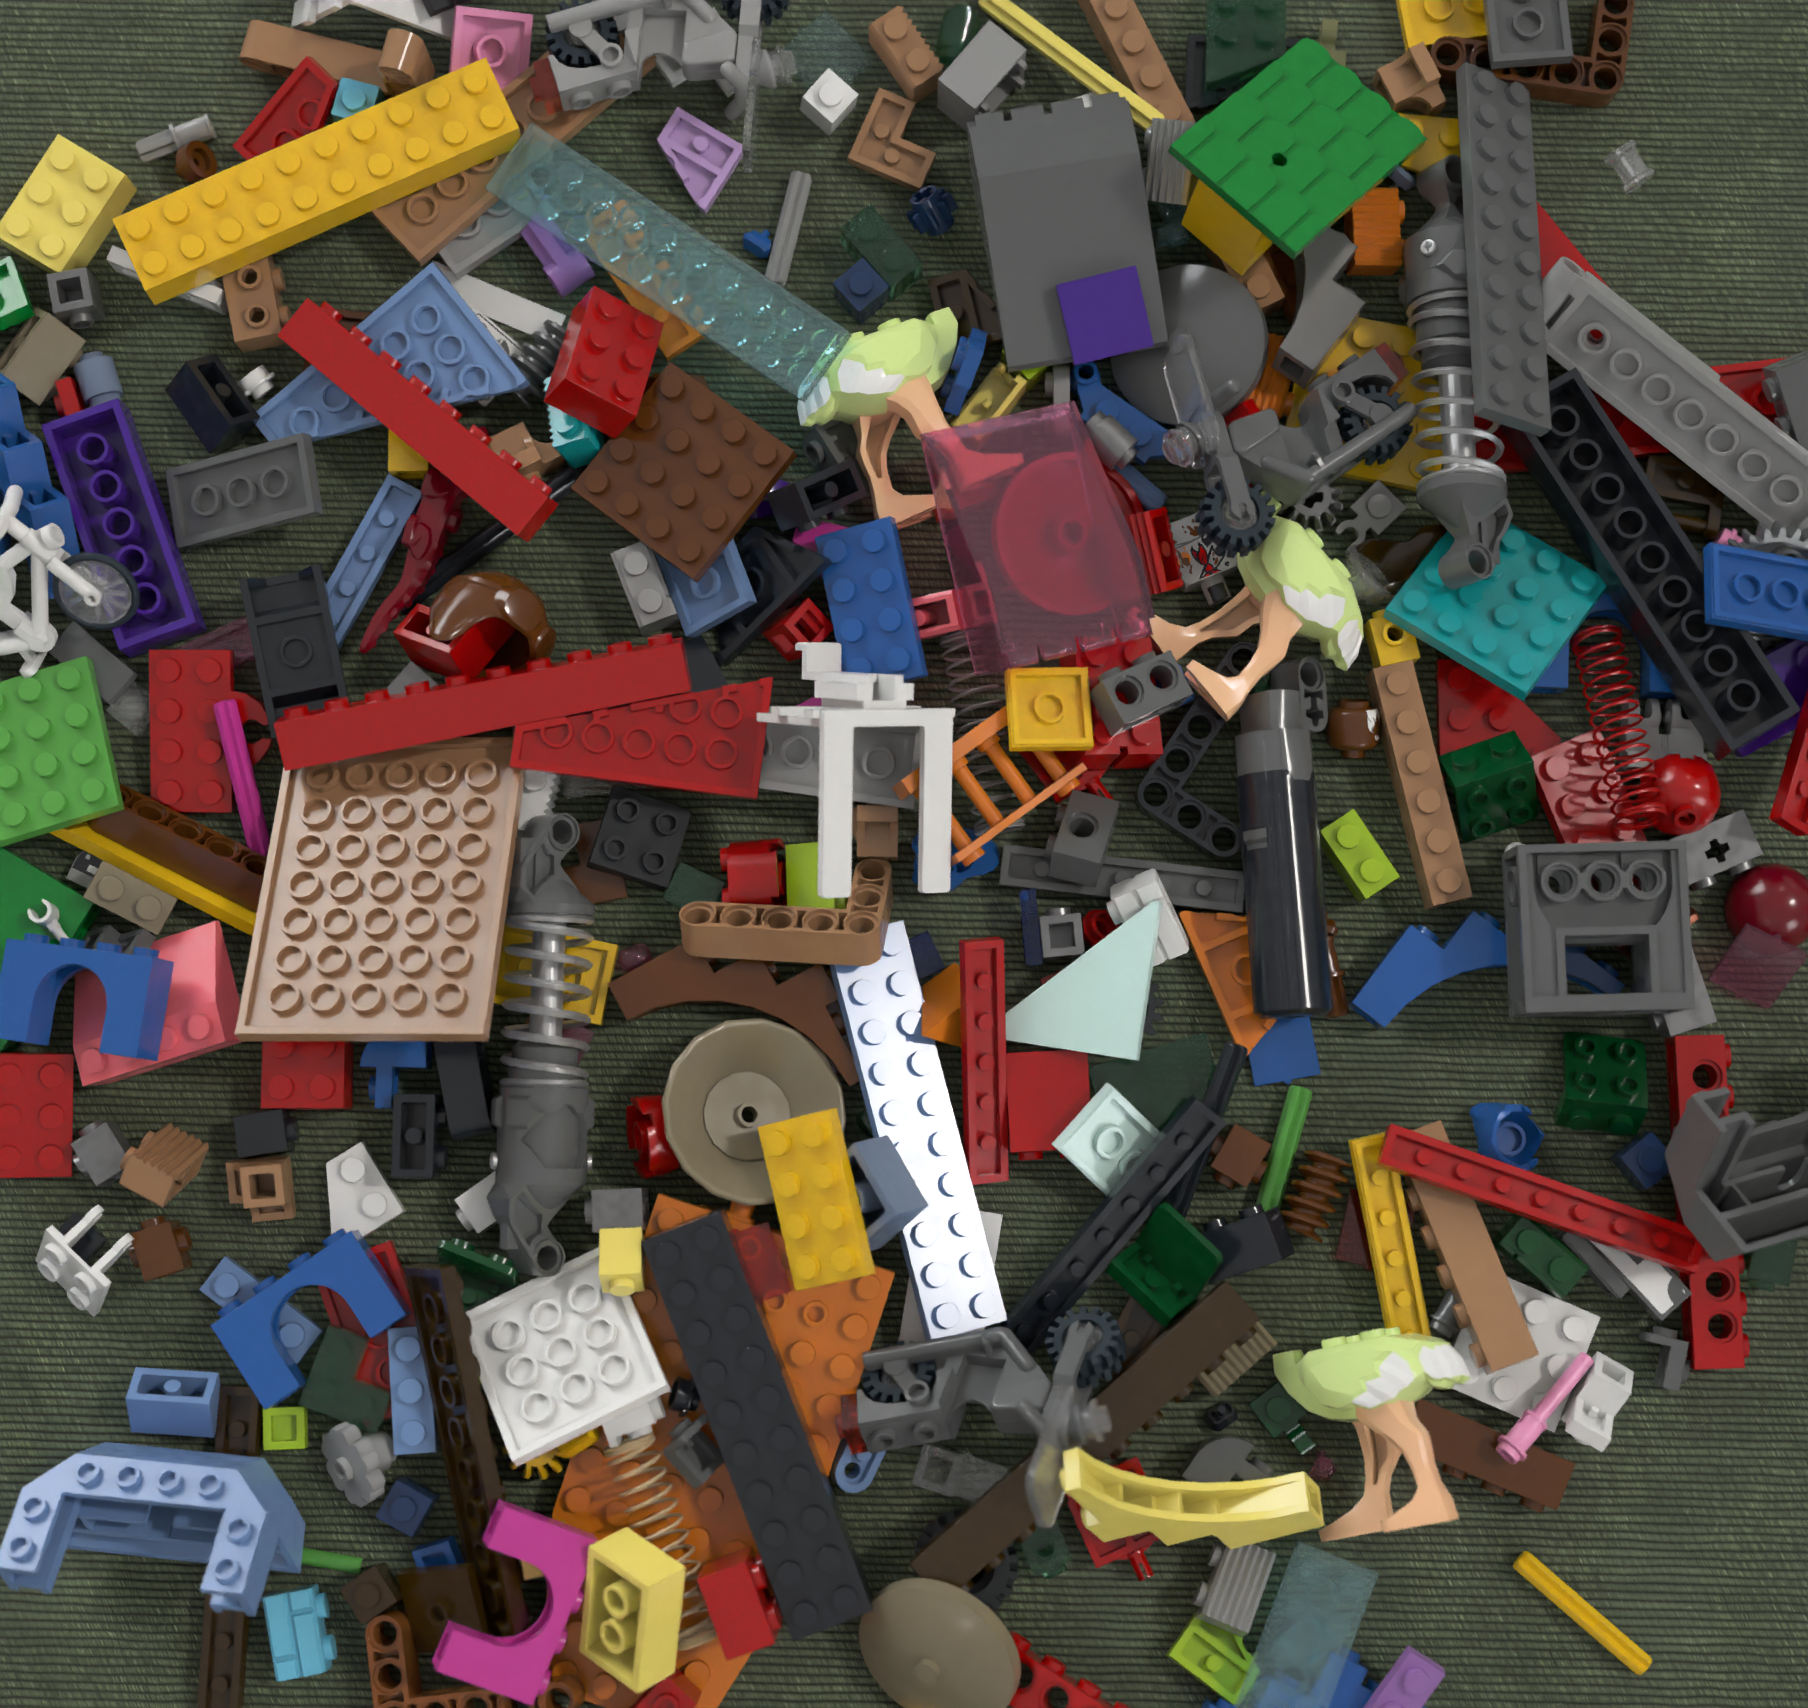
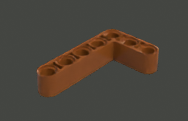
[365,1609,585,1708]

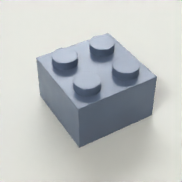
[847,1135,929,1251]

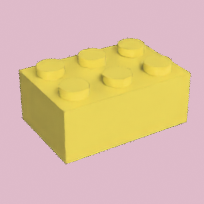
[0,134,137,274]
[579,1527,686,1694]

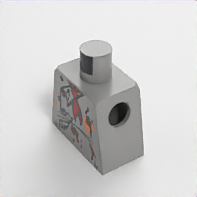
[1170,513,1238,606]

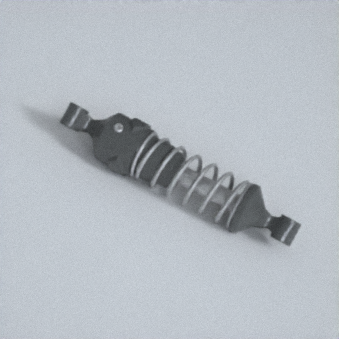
[1398,154,1513,590]

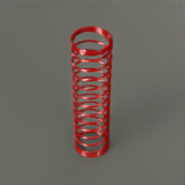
[1570,624,1667,831]

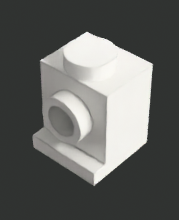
[602,1396,666,1448]

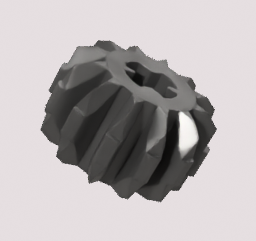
[1277,483,1343,534]

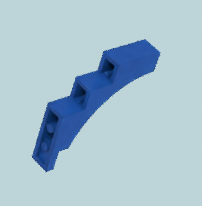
[0,373,82,599]

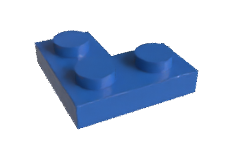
[939,327,987,416]

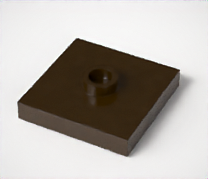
[397,1563,493,1653]

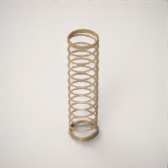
[603,1431,718,1651]

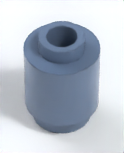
[73,351,124,407]

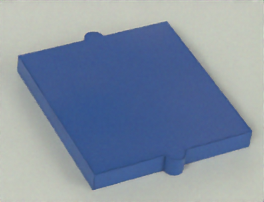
[1248,1017,1321,1087]

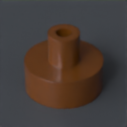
[175,140,217,184]

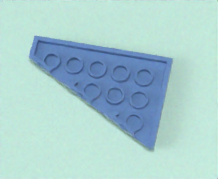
[255,262,531,442]

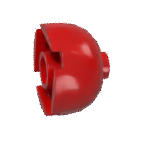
[1636,753,1721,836]
[626,1095,681,1179]

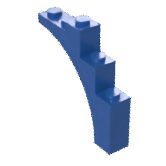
[1348,911,1625,1030]

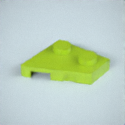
[1166,1608,1260,1707]

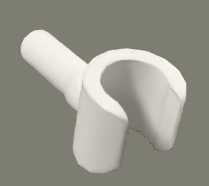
[28,899,69,943]

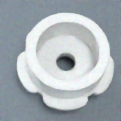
[237,365,275,401]

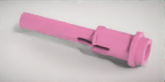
[1496,1352,1594,1465]

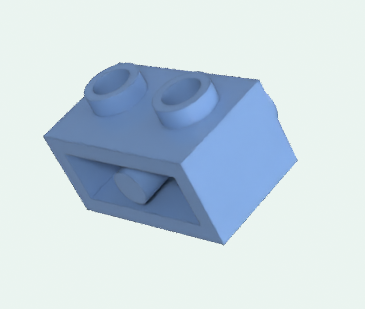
[126,1367,220,1438]

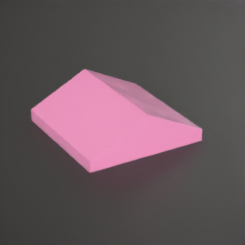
[449,5,533,90]

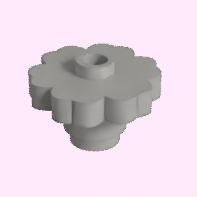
[321,1421,397,1507]

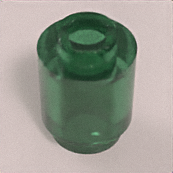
[935,5,982,66]

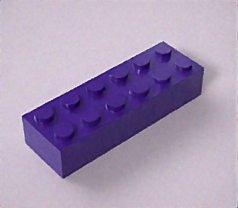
[41,398,207,658]

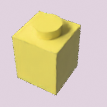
[599,1227,645,1296]

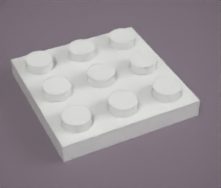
[1451,1277,1601,1432]

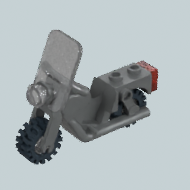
[1162,333,1418,558]
[835,1306,1126,1529]

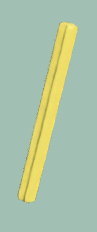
[978,0,1165,132]

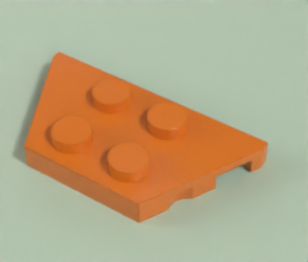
[1177,911,1278,1055]

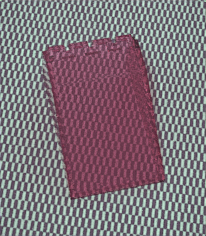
[920,401,1155,675]

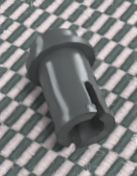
[1428,1289,1459,1339]

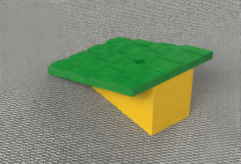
[1168,37,1427,276]

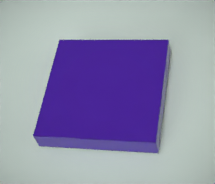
[1055,265,1154,366]

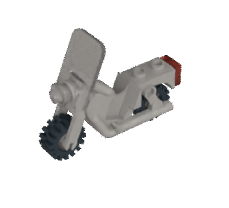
[529,0,798,173]

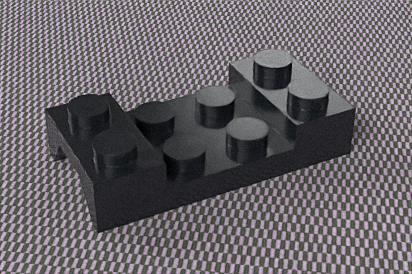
[239,564,351,743]

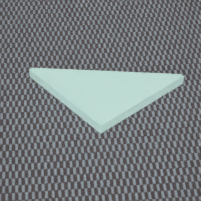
[1005,901,1162,1061]

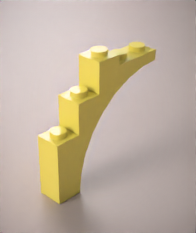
[1060,1447,1324,1549]

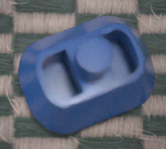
[742,230,772,258]

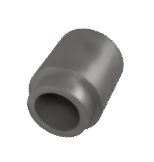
[1078,410,1139,470]

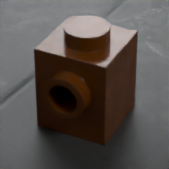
[1207,1123,1271,1190]
[128,1215,193,1282]

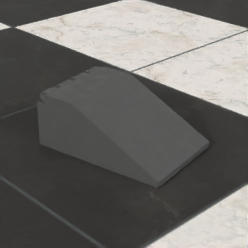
[966,92,1168,372]

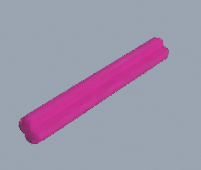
[213,699,270,856]

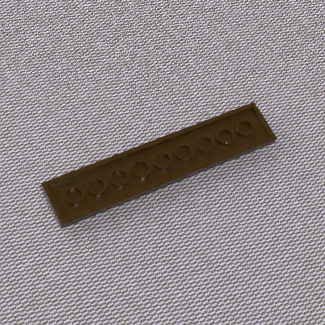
[404,1263,532,1637]

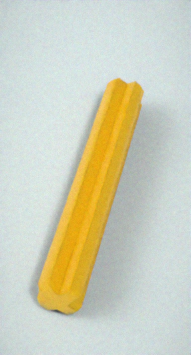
[1513,1551,1652,1675]

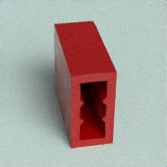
[1006,1050,1090,1161]

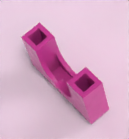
[432,1499,598,1706]

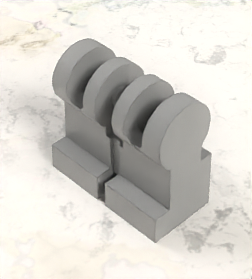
[1619,698,1707,775]

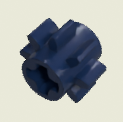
[906,186,958,236]

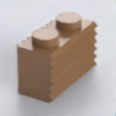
[868,6,943,103]
[119,1123,209,1208]

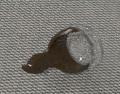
[1343,525,1447,606]

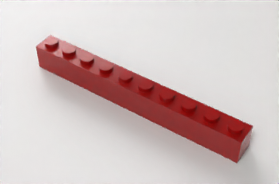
[273,633,692,771]

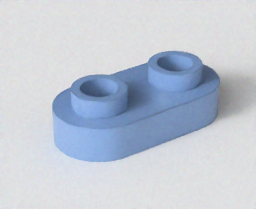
[830,1421,886,1493]

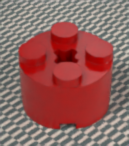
[720,838,787,906]

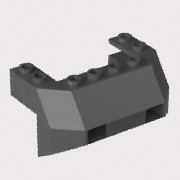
[1664,1087,1808,1262]

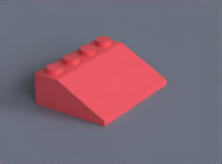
[73,921,244,1086]

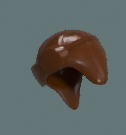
[429,571,557,678]

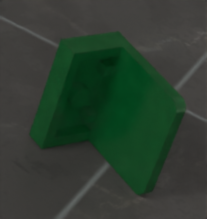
[1438,730,1538,842]
[1554,1032,1649,1136]
[1105,1202,1223,1328]
[437,1238,519,1312]

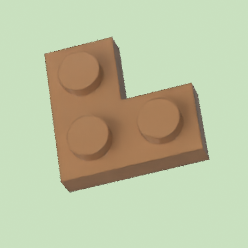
[848,87,936,192]

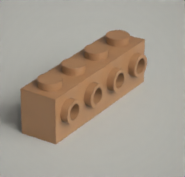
[222,252,292,353]

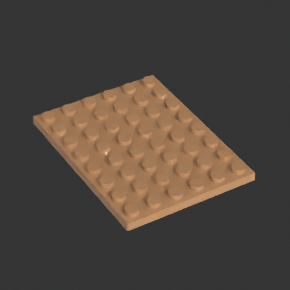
[235,737,526,1041]

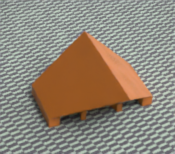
[921,962,961,1048]

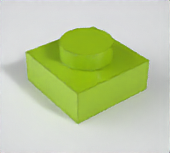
[263,1405,308,1450]

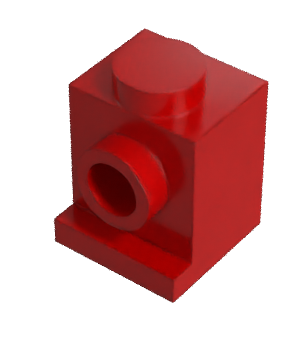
[762,598,834,662]

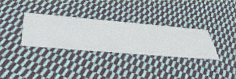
[433,261,566,335]

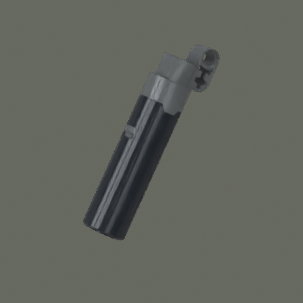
[1234,656,1333,1019]

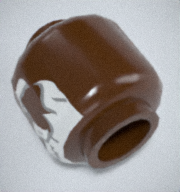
[1327,699,1380,758]

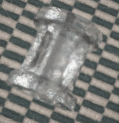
[1604,140,1656,194]

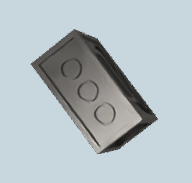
[1502,840,1695,1018]

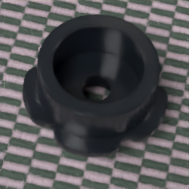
[668,1377,700,1418]

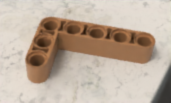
[239,20,436,100]
[679,857,893,966]

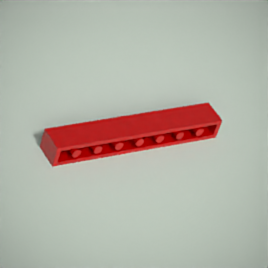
[277,297,559,542]

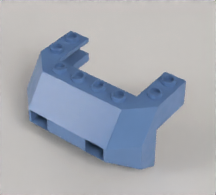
[0,1442,305,1616]

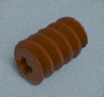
[1280,1150,1353,1243]

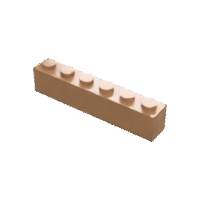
[1366,660,1473,910]
[1404,1120,1539,1376]

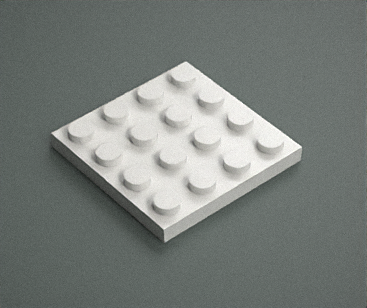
[465,1247,671,1466]

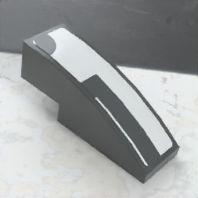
[1584,1238,1692,1321]

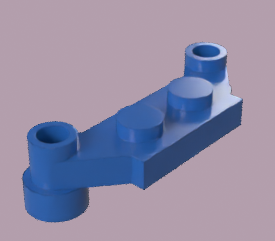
[1070,362,1194,466]

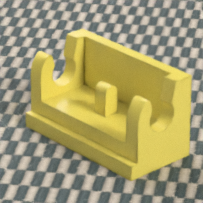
[949,363,1027,454]

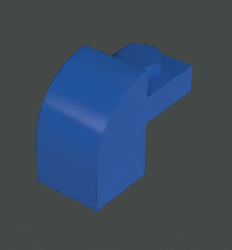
[360,1041,433,1109]

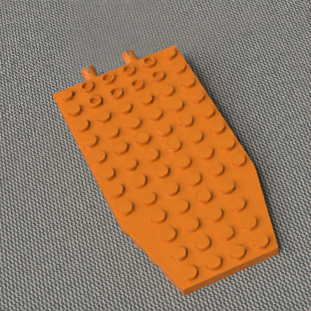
[546,1193,895,1708]

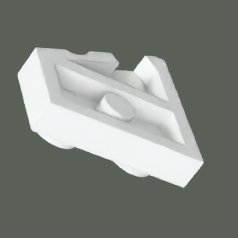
[326,1141,406,1238]

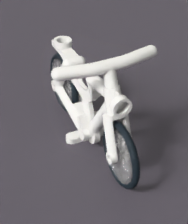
[0,485,140,679]

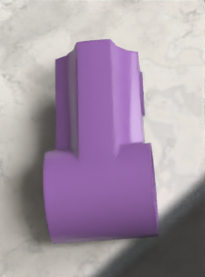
[520,213,595,298]

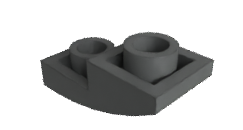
[48,620,138,706]

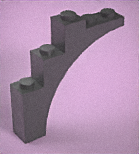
[1271,227,1365,389]

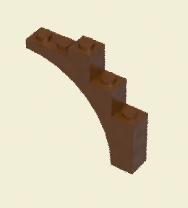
[608,944,860,1088]

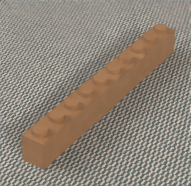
[1077,0,1285,318]

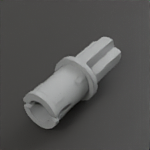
[135,113,217,163]

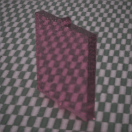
[1709,923,1807,1009]

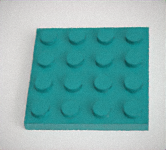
[1383,523,1607,701]

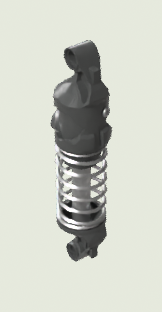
[486,813,595,1277]

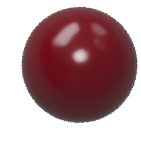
[1724,863,1808,954]

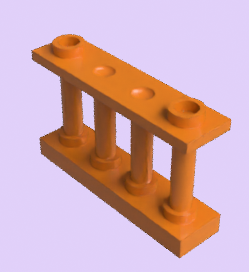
[891,706,1087,867]

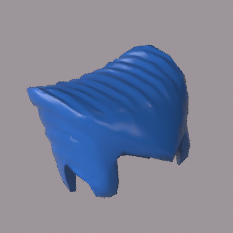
[1469,1102,1545,1171]

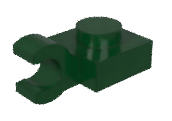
[1248,1381,1316,1455]

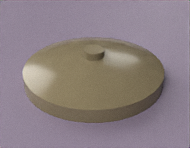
[859,1578,1021,1708]

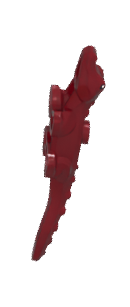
[359,426,489,654]

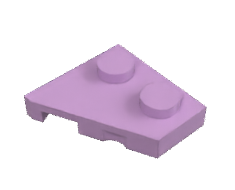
[657,107,746,215]

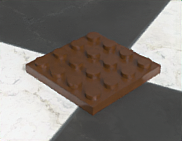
[571,362,797,583]

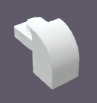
[1560,1351,1634,1452]

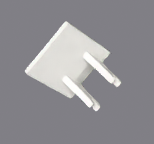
[35,1204,134,1317]

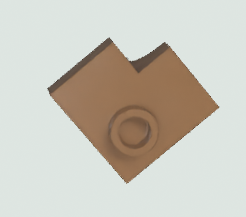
[1371,42,1447,117]
[489,422,567,480]
[852,803,898,861]
[225,1155,296,1222]

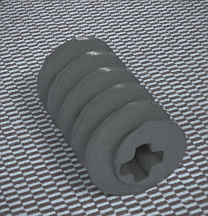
[510,319,566,410]

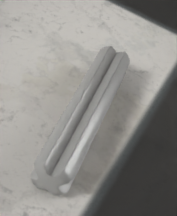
[765,171,812,287]

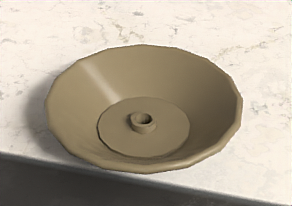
[662,1018,846,1206]

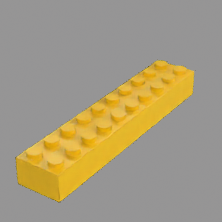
[112,57,523,305]

